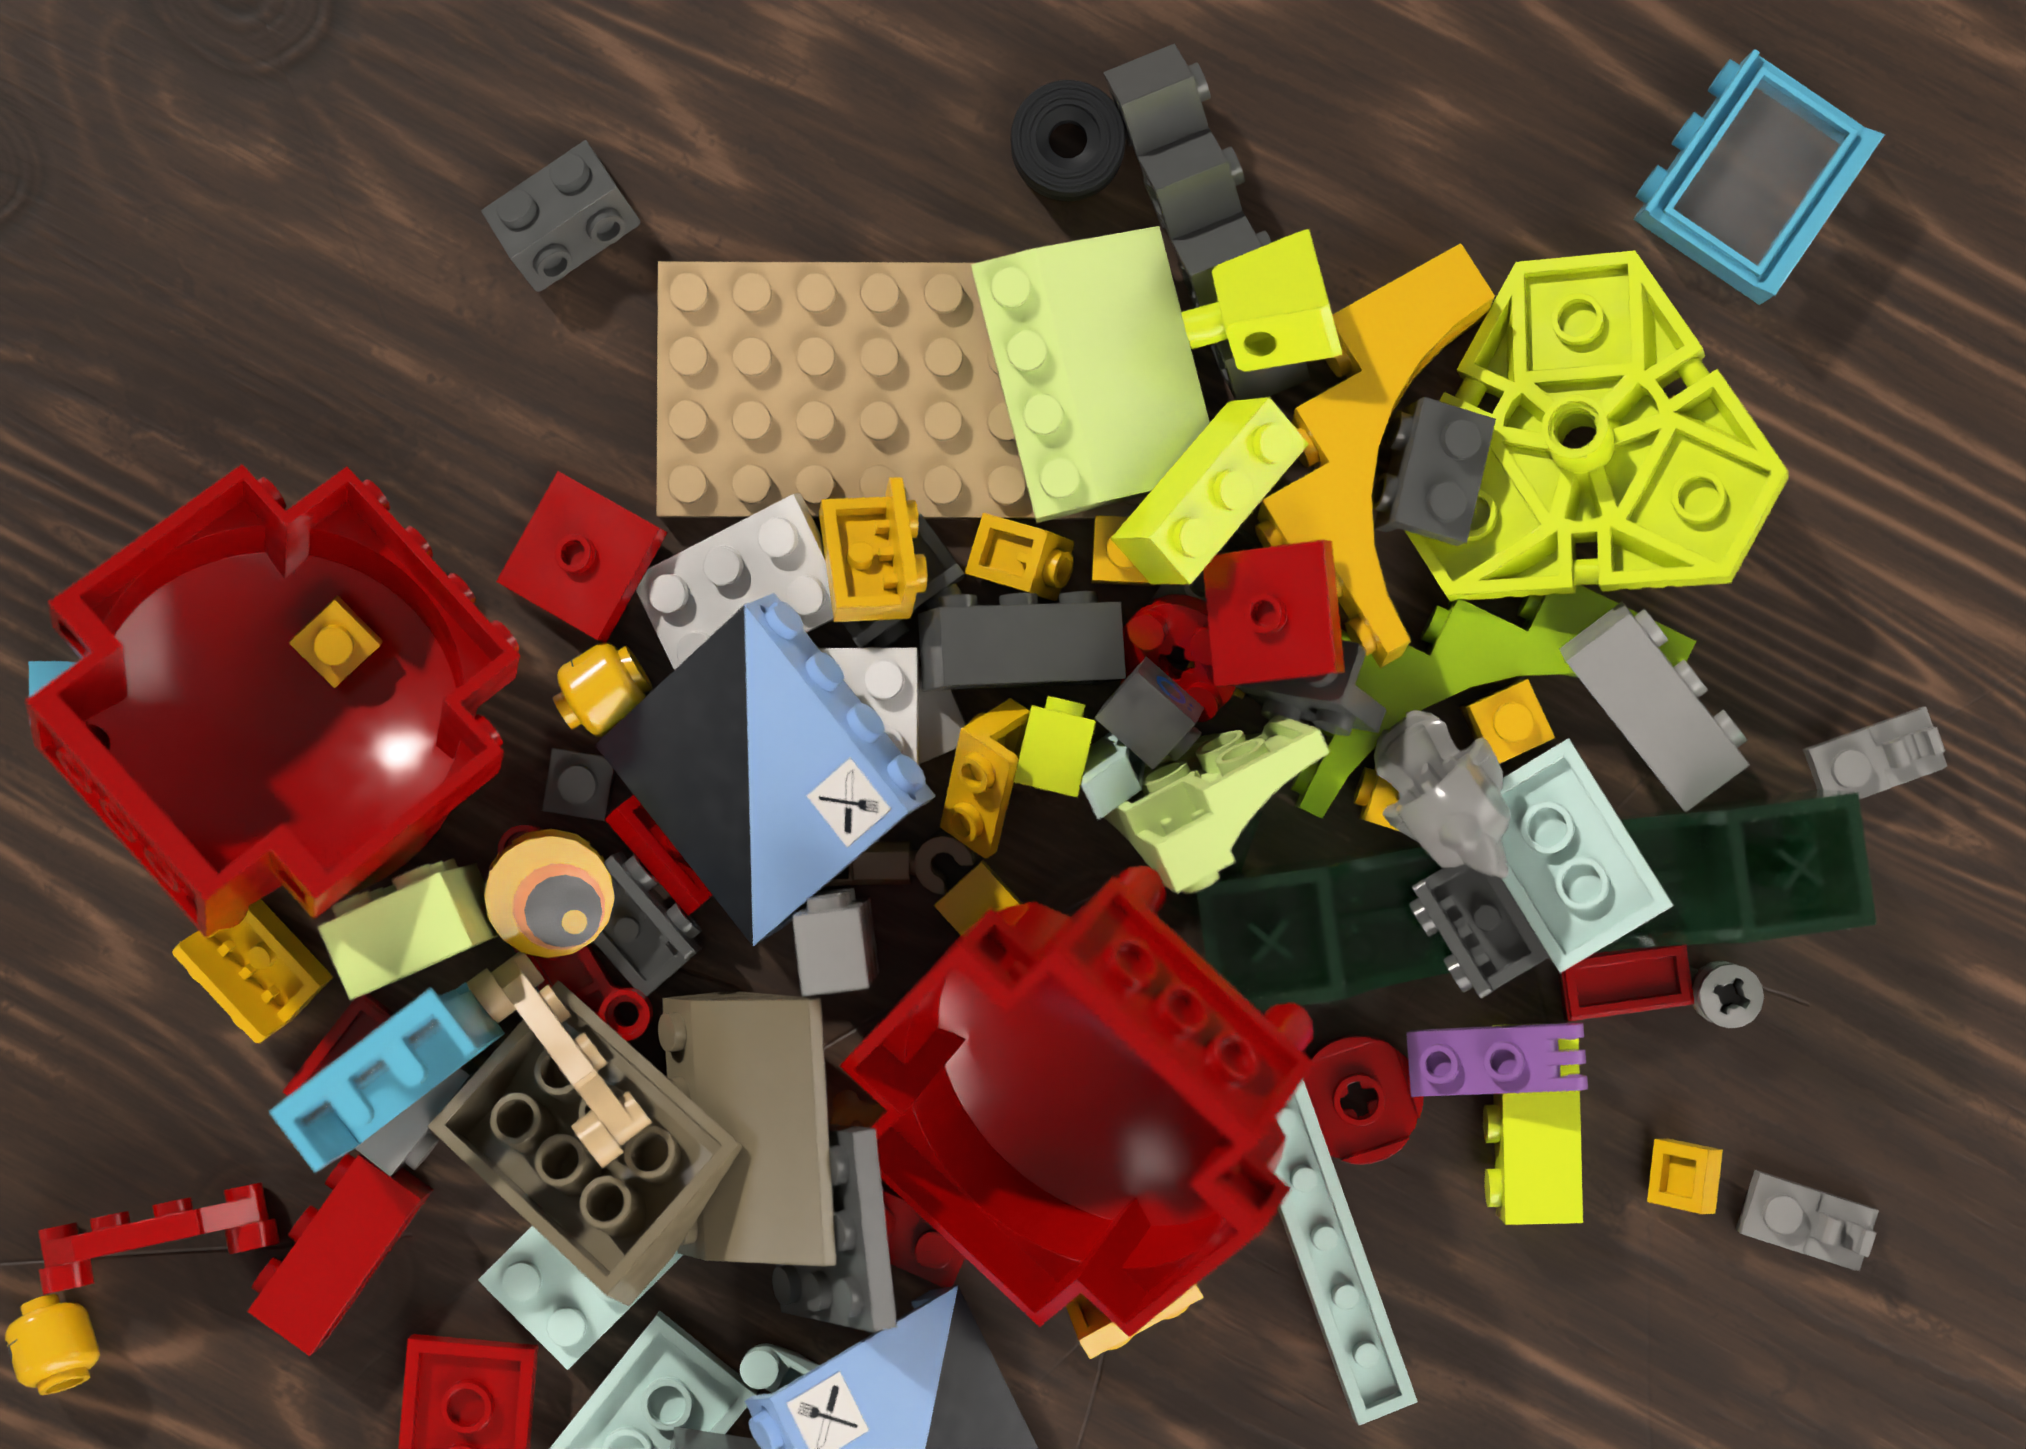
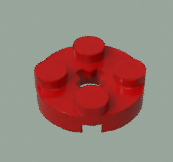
[1120,594,1237,722]
[1304,1034,1424,1165]

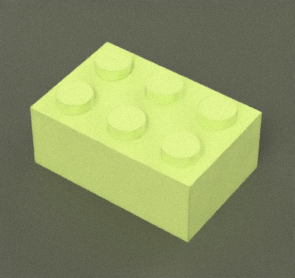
[318,858,499,1000]

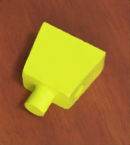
[1181,229,1343,372]

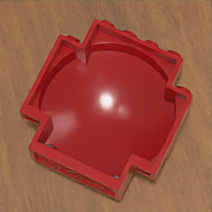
[26,464,521,939]
[840,866,1314,1338]

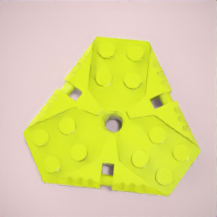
[1404,251,1789,602]

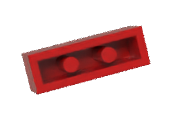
[247,1153,433,1356]

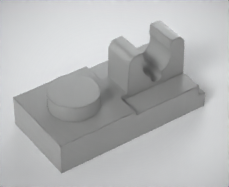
[1803,707,1948,810]
[1735,1170,1879,1271]

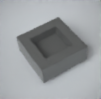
[542,748,616,821]

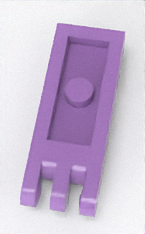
[1406,1023,1588,1097]

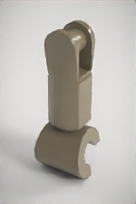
[824,830,977,895]

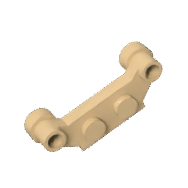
[467,951,652,1168]

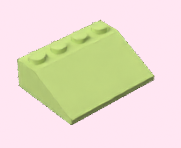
[971,226,1210,524]

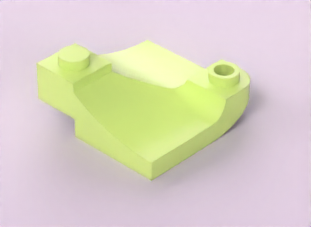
[1103,715,1329,893]

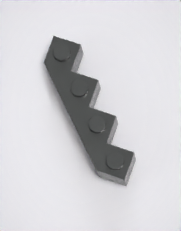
[1103,43,1311,400]

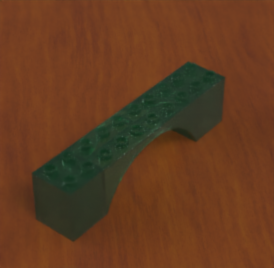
[1191,789,1877,1011]

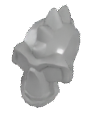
[1374,710,1511,879]

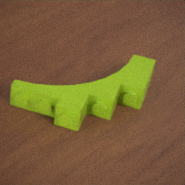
[1290,585,1696,818]

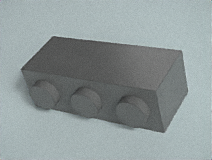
[918,591,1126,691]

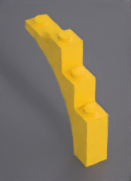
[1255,243,1495,668]

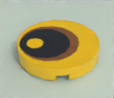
[484,829,615,958]

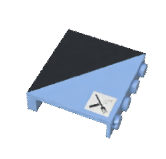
[595,593,936,946]
[745,1285,1039,1449]

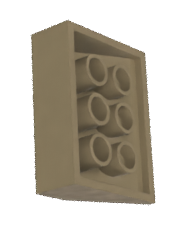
[427,980,743,1306]
[658,991,836,1266]

